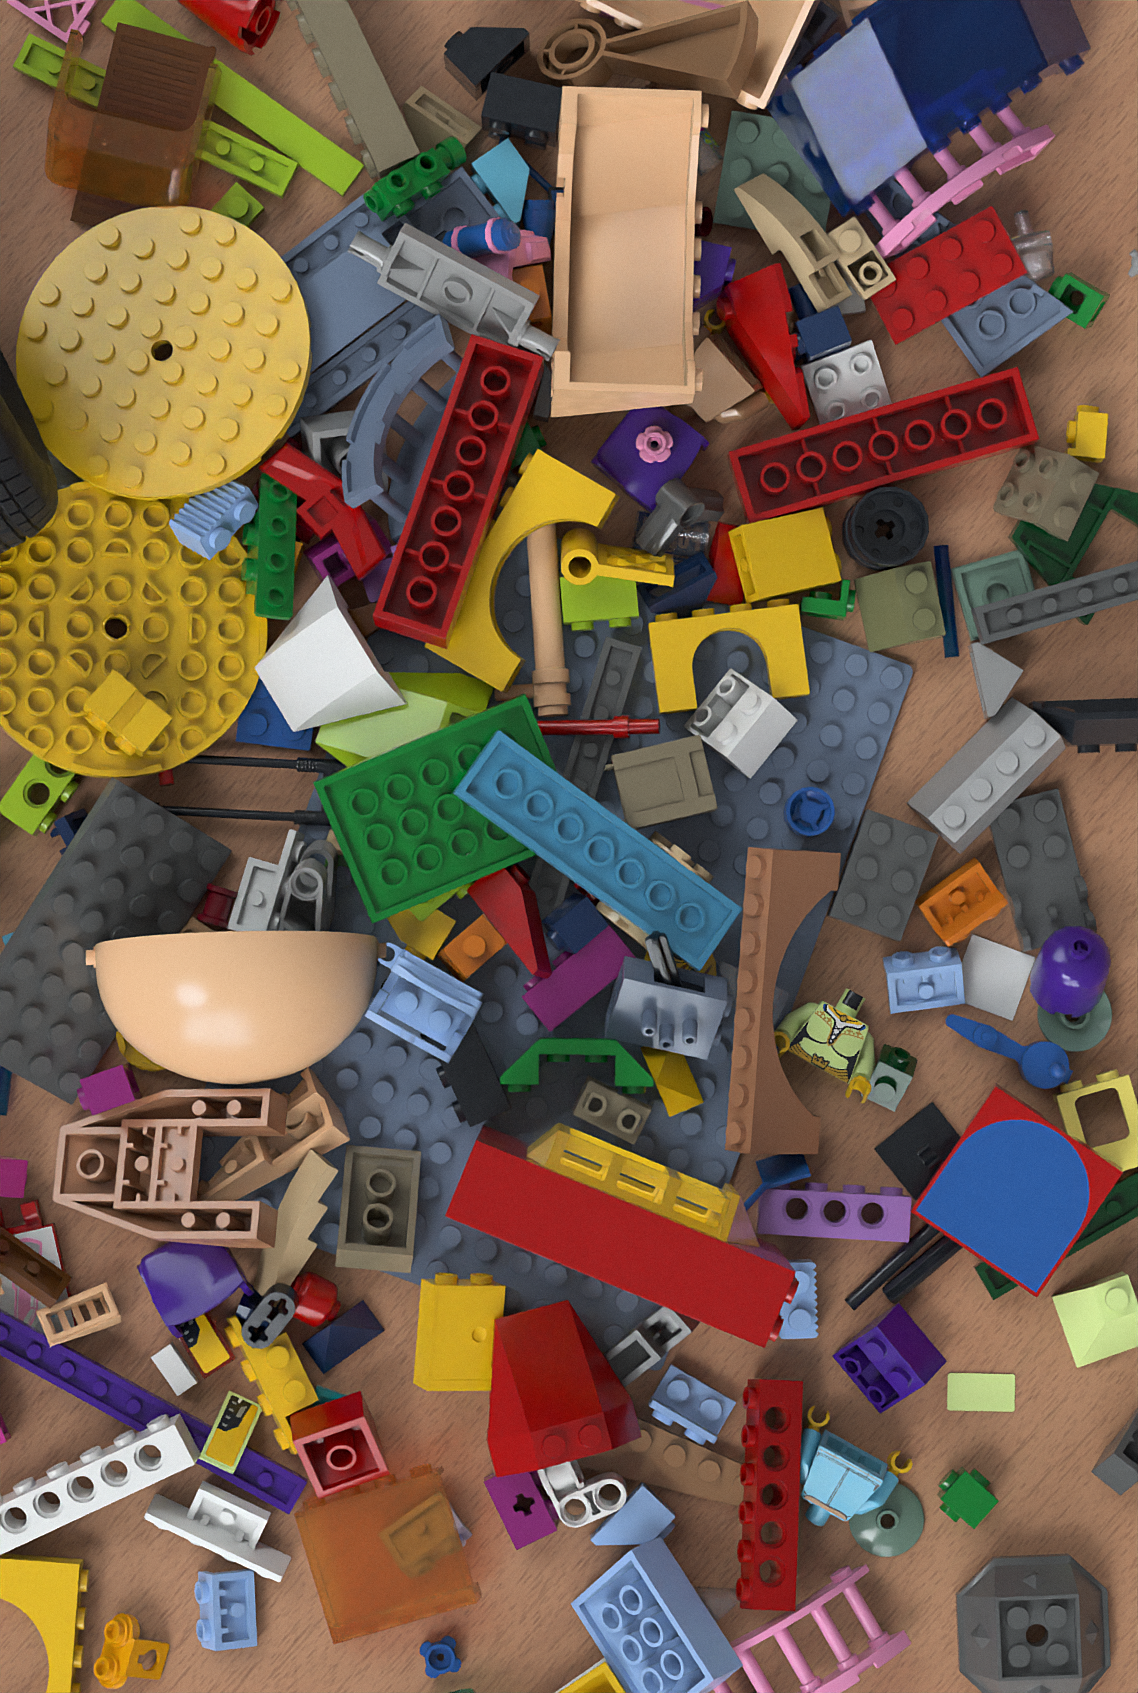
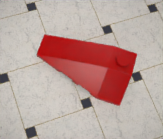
[716,263,810,431]

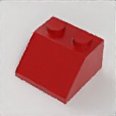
[290,1391,390,1499]

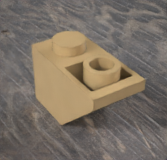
[827,216,896,301]

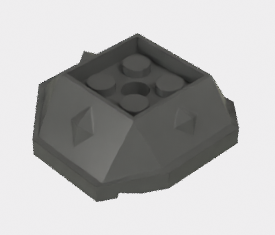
[955,1554,1111,1693]

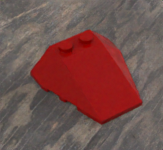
[486,1300,642,1477]

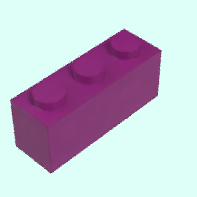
[522,925,636,1032]

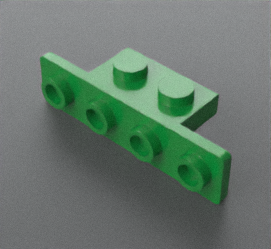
[241,473,297,620]

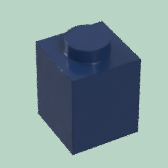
[541,892,609,954]

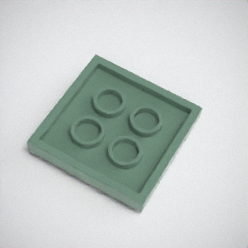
[713,110,843,232]

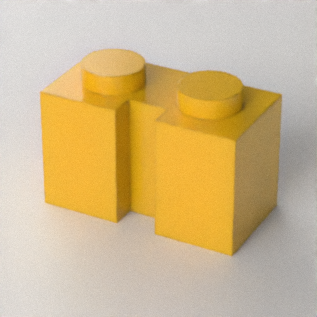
[83,669,172,758]

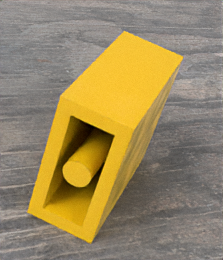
[728,507,842,604]

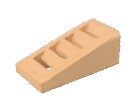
[36,1282,121,1347]

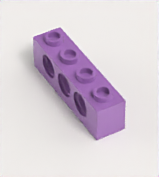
[756,1182,912,1242]

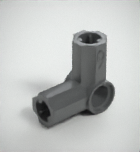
[635,478,724,557]

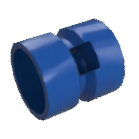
[783,787,835,837]

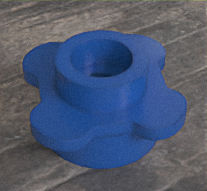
[420,1636,461,1678]

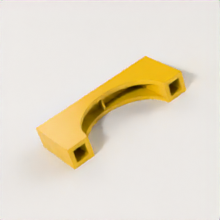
[424,449,620,693]
[0,1553,89,1693]

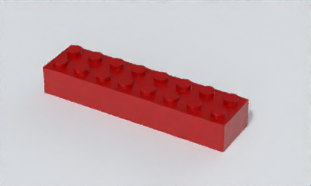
[373,334,544,649]
[727,367,1039,524]

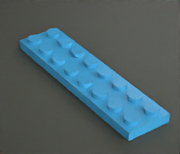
[453,730,743,971]

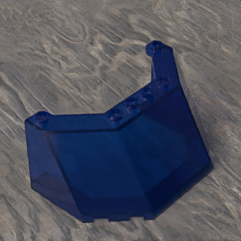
[766,0,1091,218]

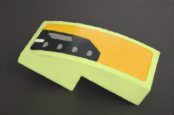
[198,1391,262,1474]

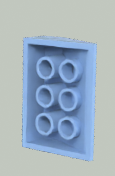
[571,1536,743,1693]

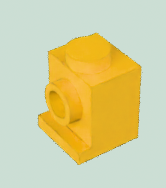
[1064,405,1108,463]

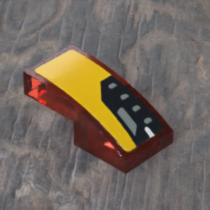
[179,1311,237,1379]

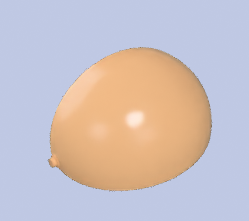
[86,931,386,1084]

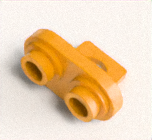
[94,1613,169,1689]

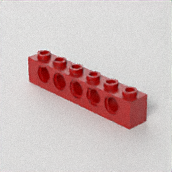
[736,1379,803,1611]

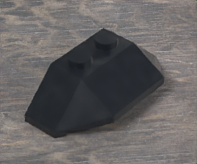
[1029,698,1138,754]

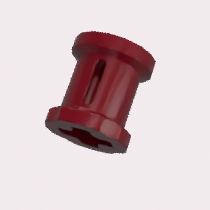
[196,883,238,928]

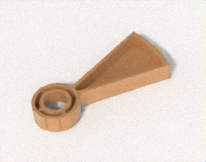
[537,0,758,99]

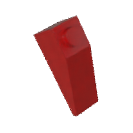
[466,863,552,979]

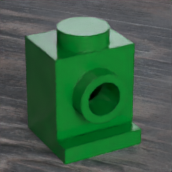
[1048,272,1110,329]

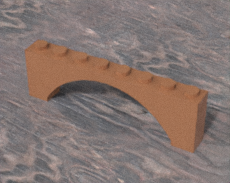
[725,847,841,1154]

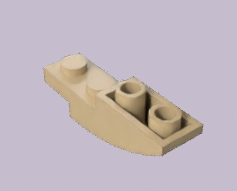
[734,173,852,313]

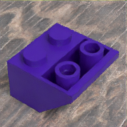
[832,1303,947,1414]

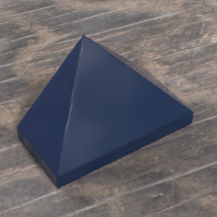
[636,551,717,618]
[302,1300,385,1374]

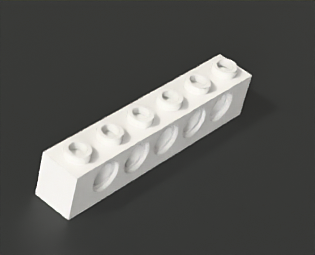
[0,1413,200,1555]

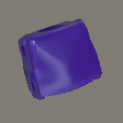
[590,406,709,513]
[137,1241,254,1338]

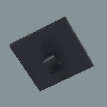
[874,1102,961,1201]

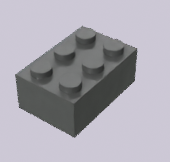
[827,809,939,942]

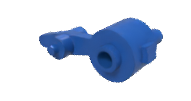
[945,1014,1073,1089]

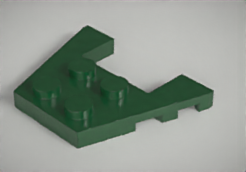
[1008,483,1138,625]

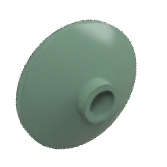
[1037,991,1112,1052]
[849,1483,924,1557]

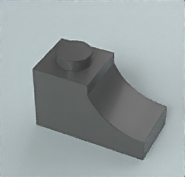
[1091,1408,1138,1496]

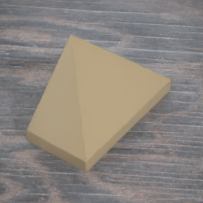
[402,86,482,153]

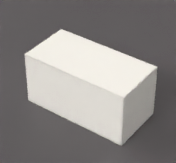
[151,1342,199,1396]

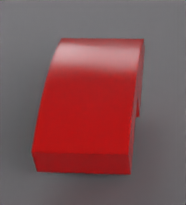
[706,521,744,605]

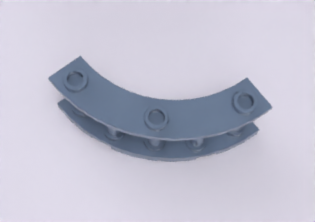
[342,314,463,543]

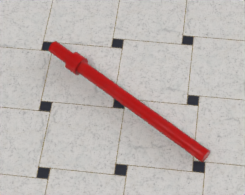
[537,715,660,738]

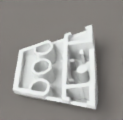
[255,575,407,732]

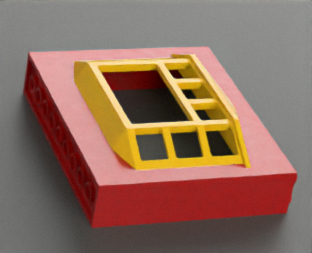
[445,1123,799,1348]

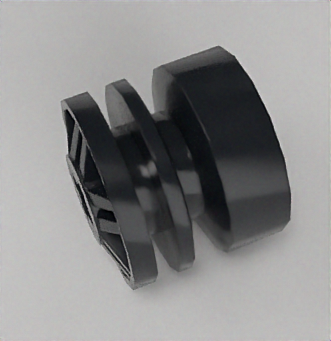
[841,487,929,571]

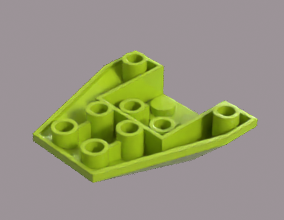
[315,672,494,767]

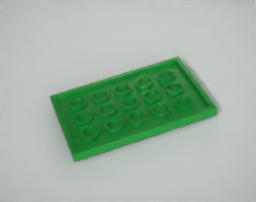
[313,693,558,924]

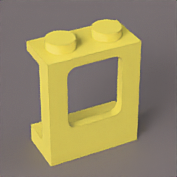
[1052,1069,1138,1171]

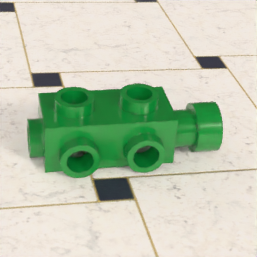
[363,136,467,221]

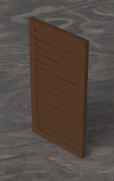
[70,22,217,227]

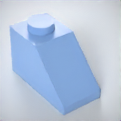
[590,1482,676,1545]

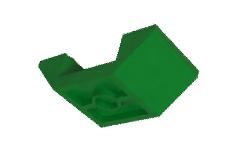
[500,1037,653,1094]

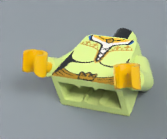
[774,988,875,1103]

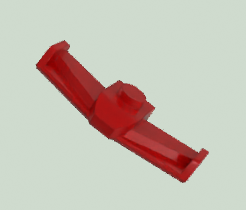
[259,443,387,582]

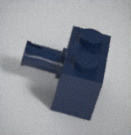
[788,283,852,364]

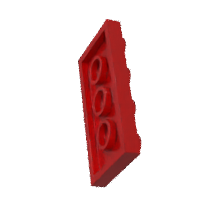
[870,205,1029,345]

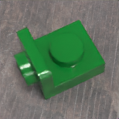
[799,579,856,621]

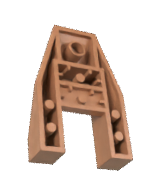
[52,1089,288,1248]

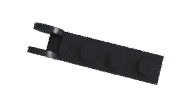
[380,971,512,1127]

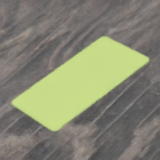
[947,1373,1015,1412]

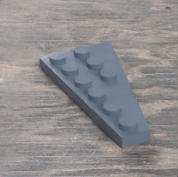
[852,172,1075,377]

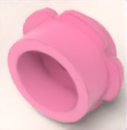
[636,426,673,463]

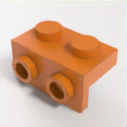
[915,857,1008,946]

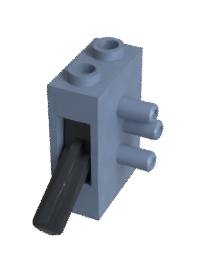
[605,931,733,1060]

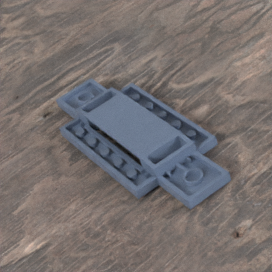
[281,166,501,439]

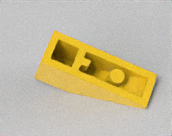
[387,909,457,960]

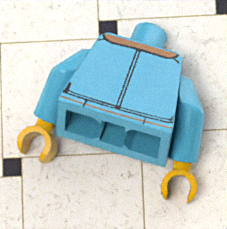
[800,1405,913,1526]

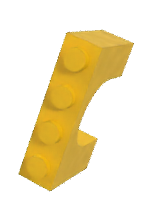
[648,599,810,715]

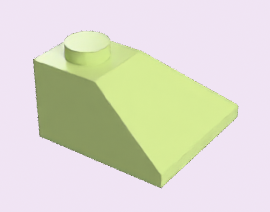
[1051,1271,1138,1368]

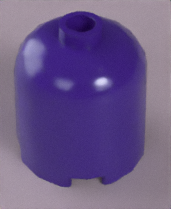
[1030,926,1111,1017]

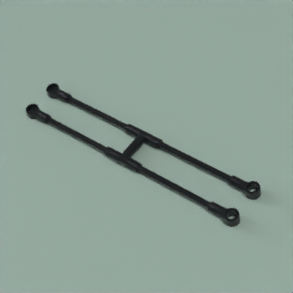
[154,755,347,826]

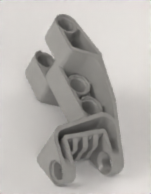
[278,840,338,931]

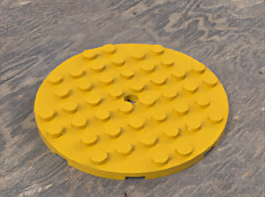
[16,205,312,501]
[0,481,268,779]

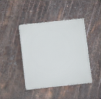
[962,934,1035,1021]

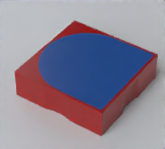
[910,1083,1123,1298]

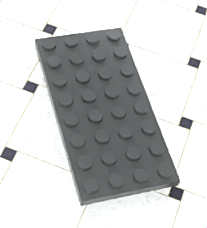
[0,777,232,1105]

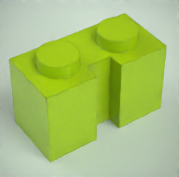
[560,575,639,631]

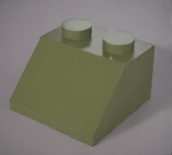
[854,561,946,652]

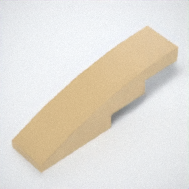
[253,1149,339,1307]

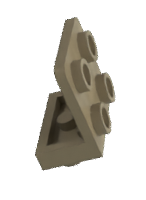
[993,445,1099,541]

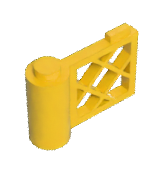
[561,528,675,587]

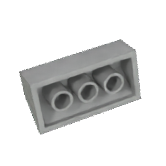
[907,697,1066,854]

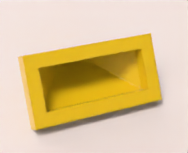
[640,1046,704,1117]

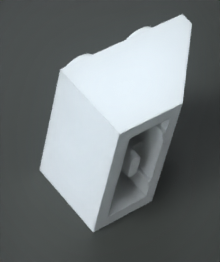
[684,668,798,779]

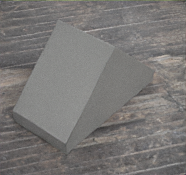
[968,642,1024,719]

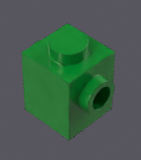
[937,1467,999,1529]

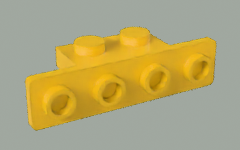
[224,1315,319,1455]

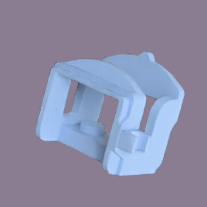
[365,943,484,1063]

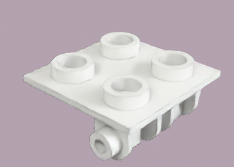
[801,340,892,425]

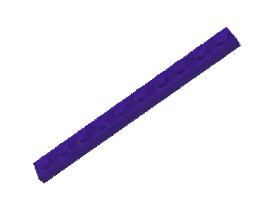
[0,1309,308,1514]

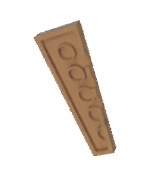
[577,1417,744,1507]

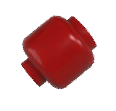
[282,1271,341,1327]

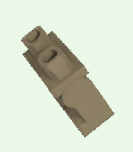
[571,1075,653,1145]

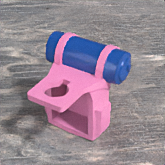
[443,217,551,281]

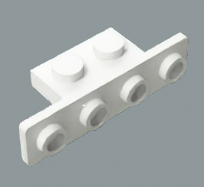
[227,829,307,931]
[144,1481,291,1582]

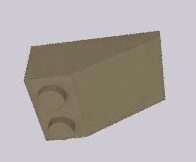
[335,1145,421,1273]

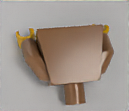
[669,309,774,424]

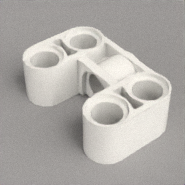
[537,1460,627,1528]

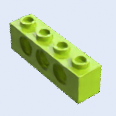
[0,754,80,836]

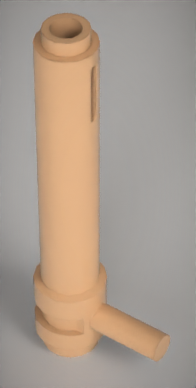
[495,523,571,717]

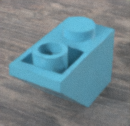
[470,138,530,228]

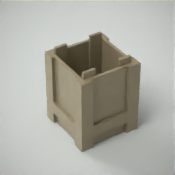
[605,735,718,830]

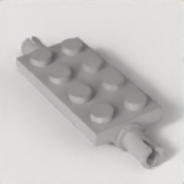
[348,223,560,361]

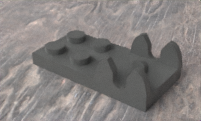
[989,788,1097,952]

